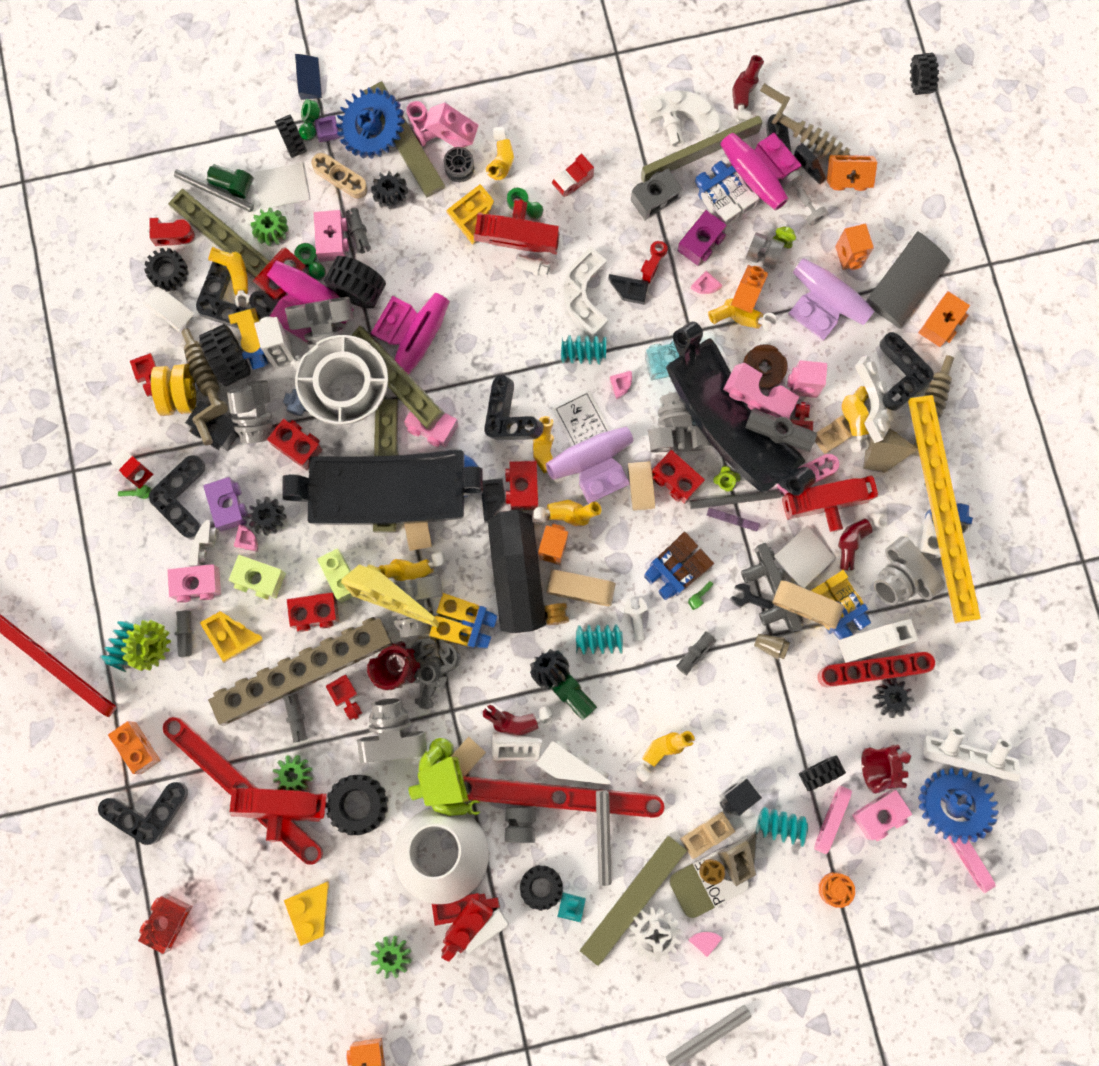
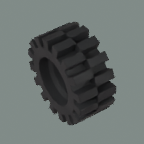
[909,52,939,95]
[275,114,307,158]
[144,248,189,292]
[799,755,846,791]
[520,865,563,911]

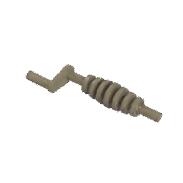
[760,83,850,160]
[181,328,228,446]
[912,355,955,486]

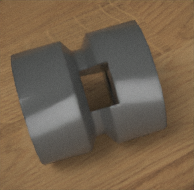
[505,807,536,843]

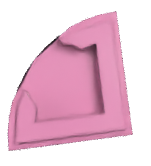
[691,271,722,294]
[610,371,632,399]
[234,524,258,552]
[688,932,723,957]

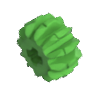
[250,207,289,246]
[273,755,313,791]
[371,935,412,979]

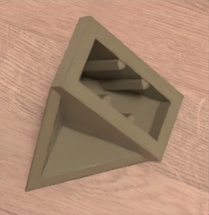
[863,428,918,473]
[718,831,757,886]

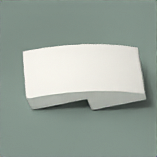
[143,287,194,332]
[188,520,218,567]

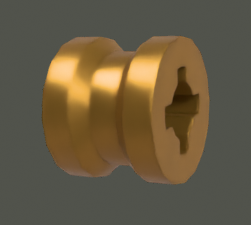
[544,603,569,625]
[699,859,725,885]

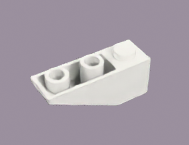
[838,619,919,663]
[536,740,611,785]

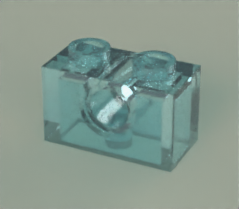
[645,341,679,381]

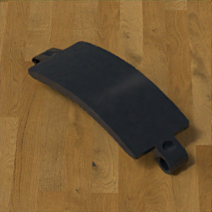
[666,321,816,496]
[282,450,483,525]

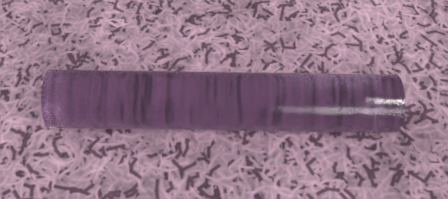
[706,507,760,532]

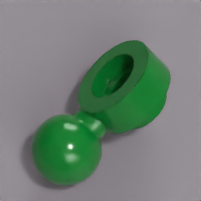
[299,99,320,141]
[507,187,544,219]
[294,243,326,281]

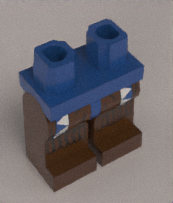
[643,531,715,601]

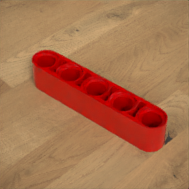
[817,652,935,688]

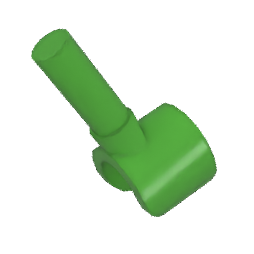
[118,485,151,499]
[688,581,713,610]

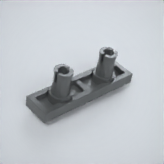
[741,542,803,634]

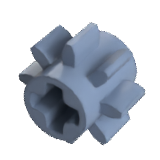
[283,389,308,416]

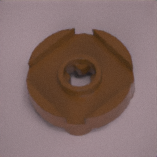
[743,344,788,390]

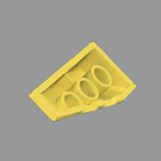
[341,564,439,628]

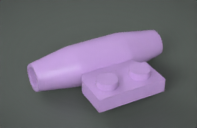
[788,258,875,341]
[546,427,633,504]

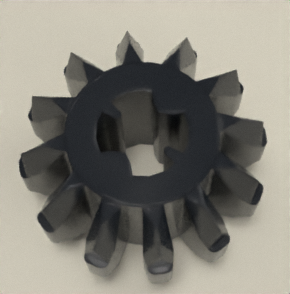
[371,171,409,210]
[247,497,287,536]
[530,648,570,690]
[872,678,914,718]

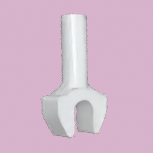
[624,597,648,641]

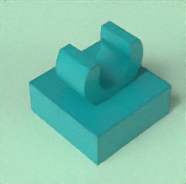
[557,892,586,923]

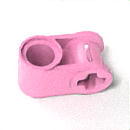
[406,101,439,147]

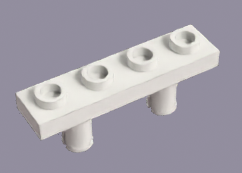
[923,726,1021,782]

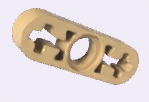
[311,153,367,199]

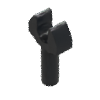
[730,584,774,609]

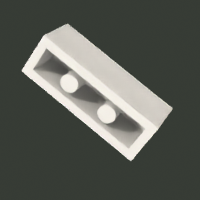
[254,317,296,370]

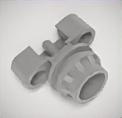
[285,297,354,350]
[227,380,273,443]
[648,392,713,453]
[874,536,946,605]
[392,575,443,638]
[357,698,427,763]

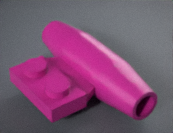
[720,133,801,211]
[267,260,354,343]
[371,293,450,374]

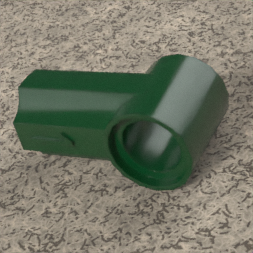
[206,164,254,199]
[551,674,597,721]

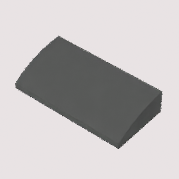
[866,231,951,329]

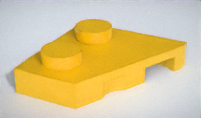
[446,184,494,245]
[200,611,263,663]
[283,881,329,946]

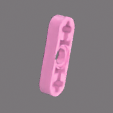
[777,454,839,495]
[814,785,852,854]
[948,836,996,893]

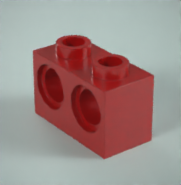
[253,247,306,299]
[267,418,323,471]
[652,450,705,504]
[287,592,340,632]

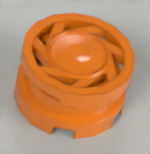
[818,872,855,908]

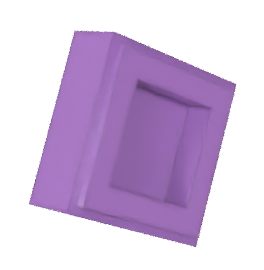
[314,115,340,143]

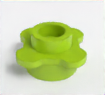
[772,226,796,249]
[713,466,741,492]

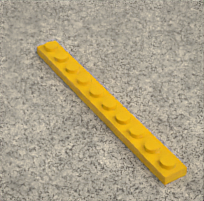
[908,395,981,624]

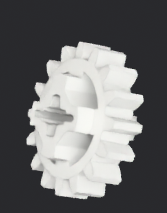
[628,907,682,963]

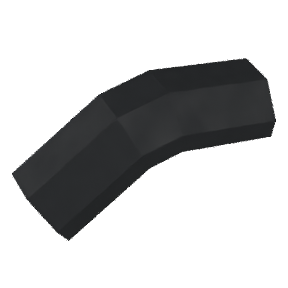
[487,510,546,633]

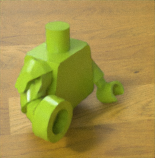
[408,738,481,816]

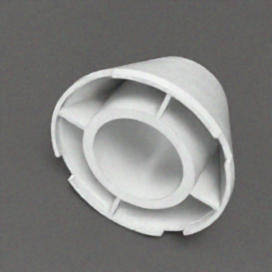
[295,335,388,425]
[394,808,489,904]

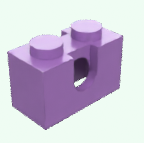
[203,477,248,532]

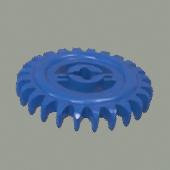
[336,87,405,159]
[918,767,999,844]

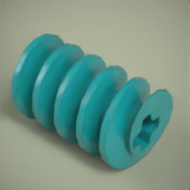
[561,335,607,365]
[100,621,134,672]
[576,624,623,655]
[756,807,808,847]

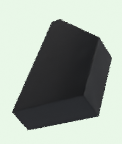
[794,143,826,185]
[608,274,649,305]
[481,478,505,523]

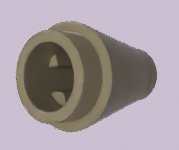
[754,633,790,660]

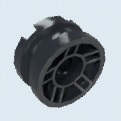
[443,147,475,183]

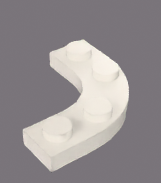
[641,91,725,139]
[563,246,608,338]
[855,355,893,443]

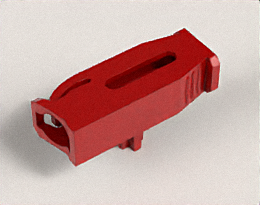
[474,199,560,255]
[782,475,878,532]
[229,788,326,842]

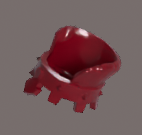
[367,641,420,691]
[861,744,912,794]

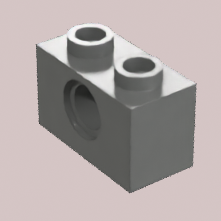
[631,169,683,220]

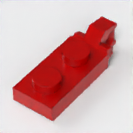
[432,893,500,926]
[441,898,493,962]

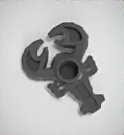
[411,638,461,709]

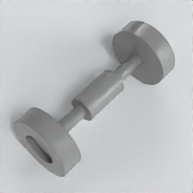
[781,170,829,226]

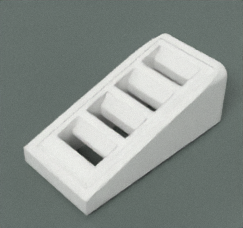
[491,732,542,761]
[466,907,509,954]

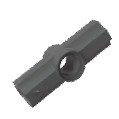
[745,409,817,452]

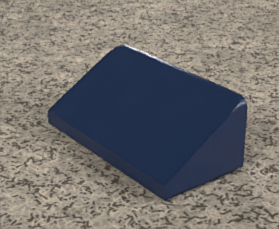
[295,54,322,100]

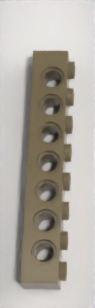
[208,617,393,726]

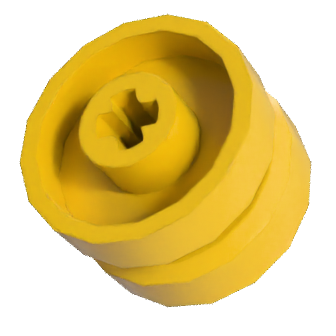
[151,364,197,416]

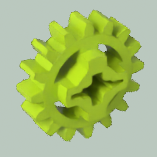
[121,620,171,671]

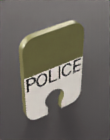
[669,848,749,918]

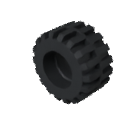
[324,256,386,309]
[199,324,251,387]
[325,775,389,836]

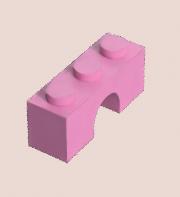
[723,363,799,419]

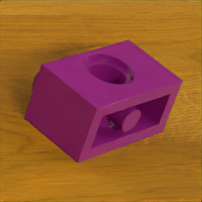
[677,210,727,266]

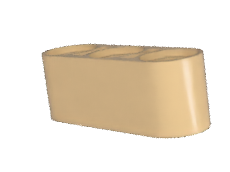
[546,570,616,606]
[772,581,845,629]

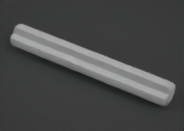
[596,790,612,886]
[666,1005,752,1066]

